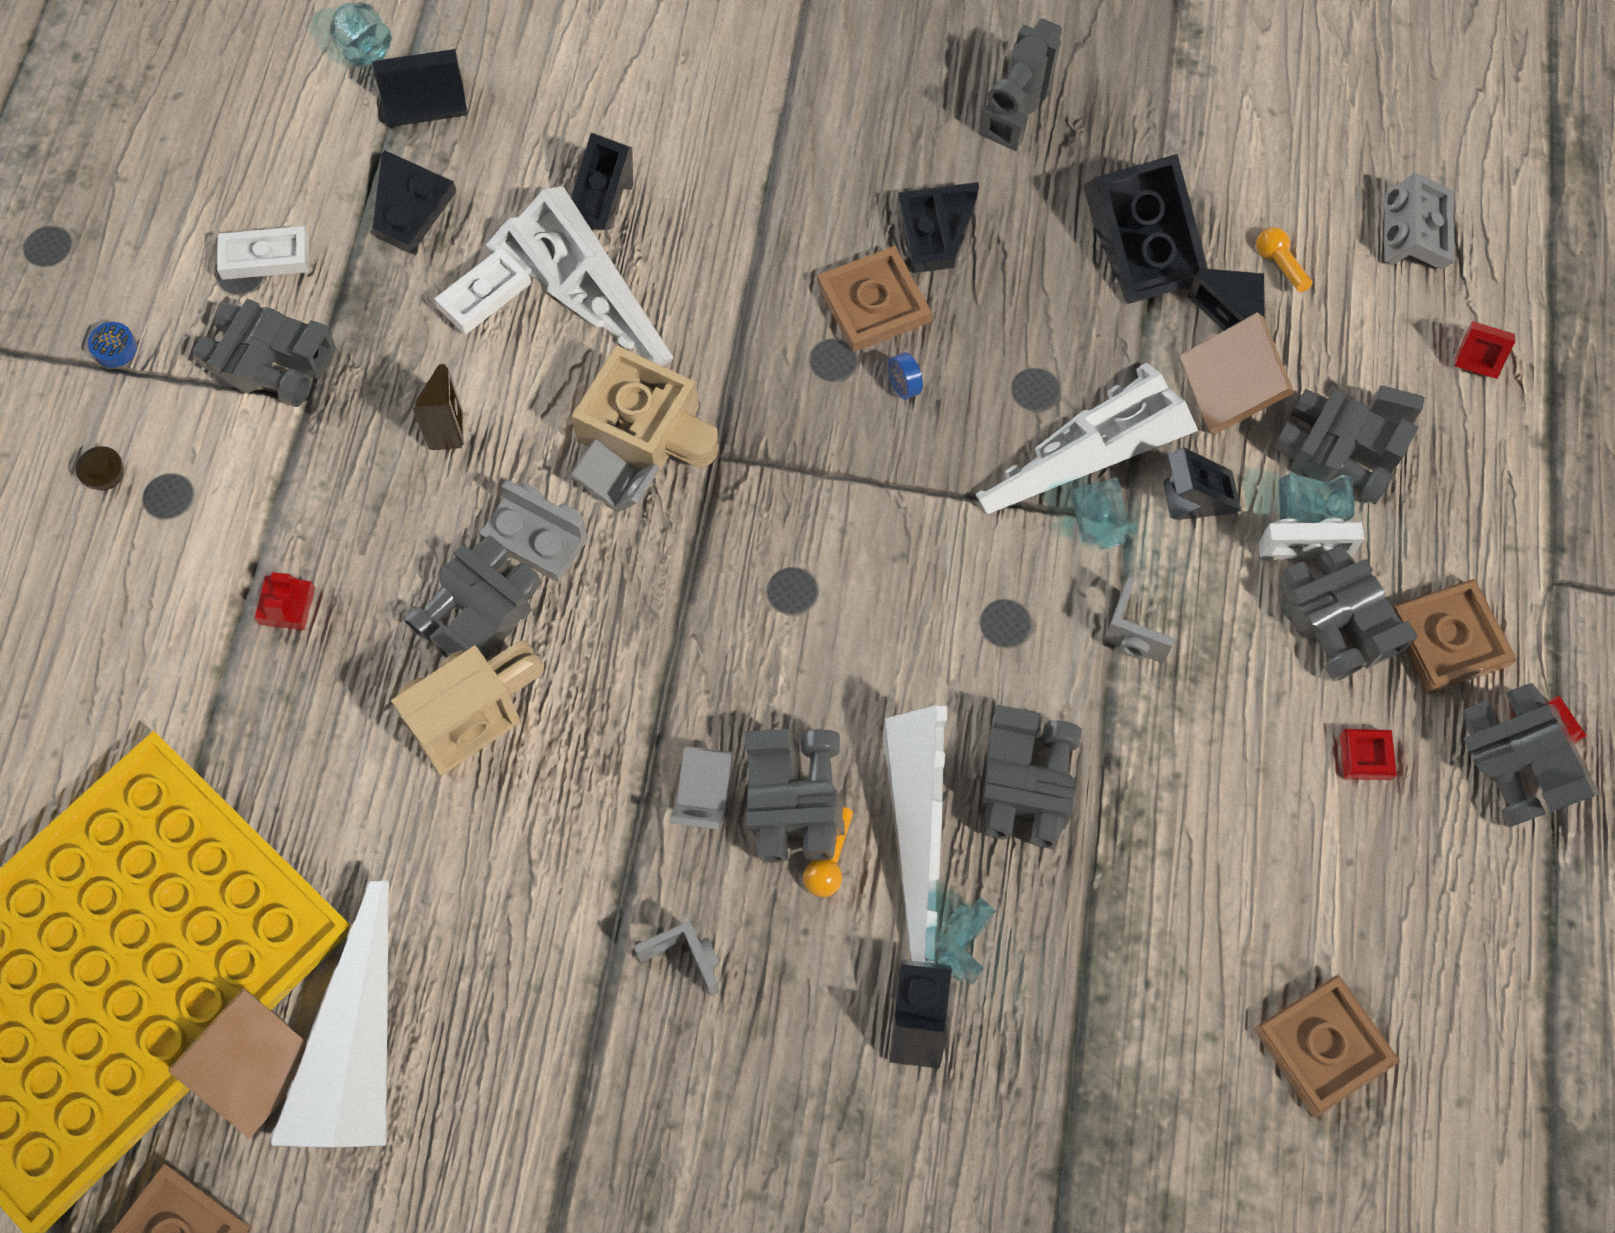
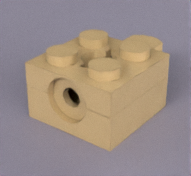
[571,345,719,479]
[391,641,544,776]

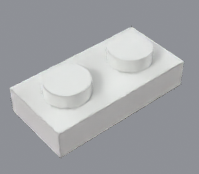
[217,226,309,280]
[434,248,531,335]
[1258,518,1364,559]

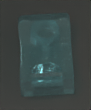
[1279,473,1355,523]
[1070,478,1138,549]
[936,897,996,985]

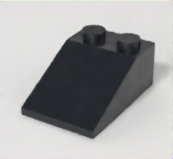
[1083,154,1208,304]

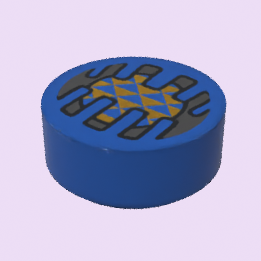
[88,322,137,368]
[888,352,923,400]

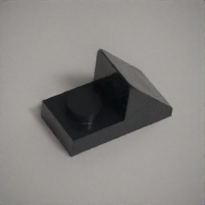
[571,132,634,230]
[1164,447,1242,520]
[889,959,952,1069]

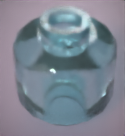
[329,2,392,66]

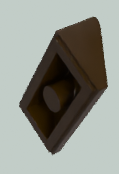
[413,364,464,450]

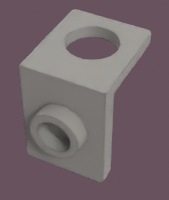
[570,439,660,512]
[1104,576,1175,663]
[670,746,732,830]
[634,921,720,996]

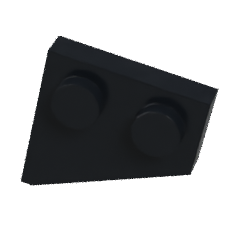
[372,150,457,254]
[897,182,979,273]

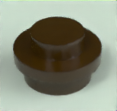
[76,446,124,491]

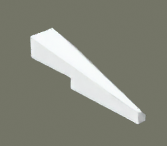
[486,186,674,366]
[975,362,1198,514]
[883,705,947,963]
[270,881,389,1147]

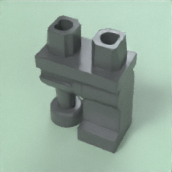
[979,18,1062,151]
[193,298,336,407]
[1273,388,1419,505]
[402,535,541,660]
[1279,545,1418,682]
[1462,683,1600,828]
[979,705,1082,849]
[745,729,845,863]

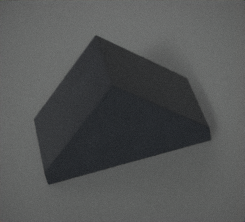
[1187,268,1265,331]

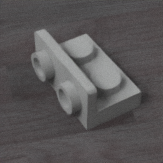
[1384,173,1455,270]
[479,480,588,583]

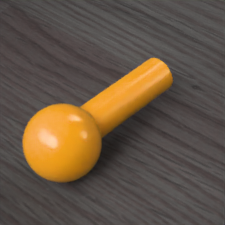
[1255,227,1313,292]
[803,807,853,897]

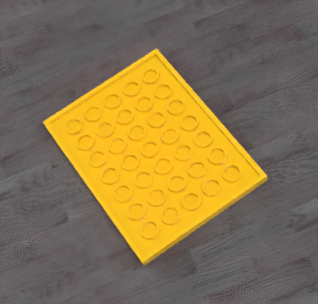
[0,730,351,1233]

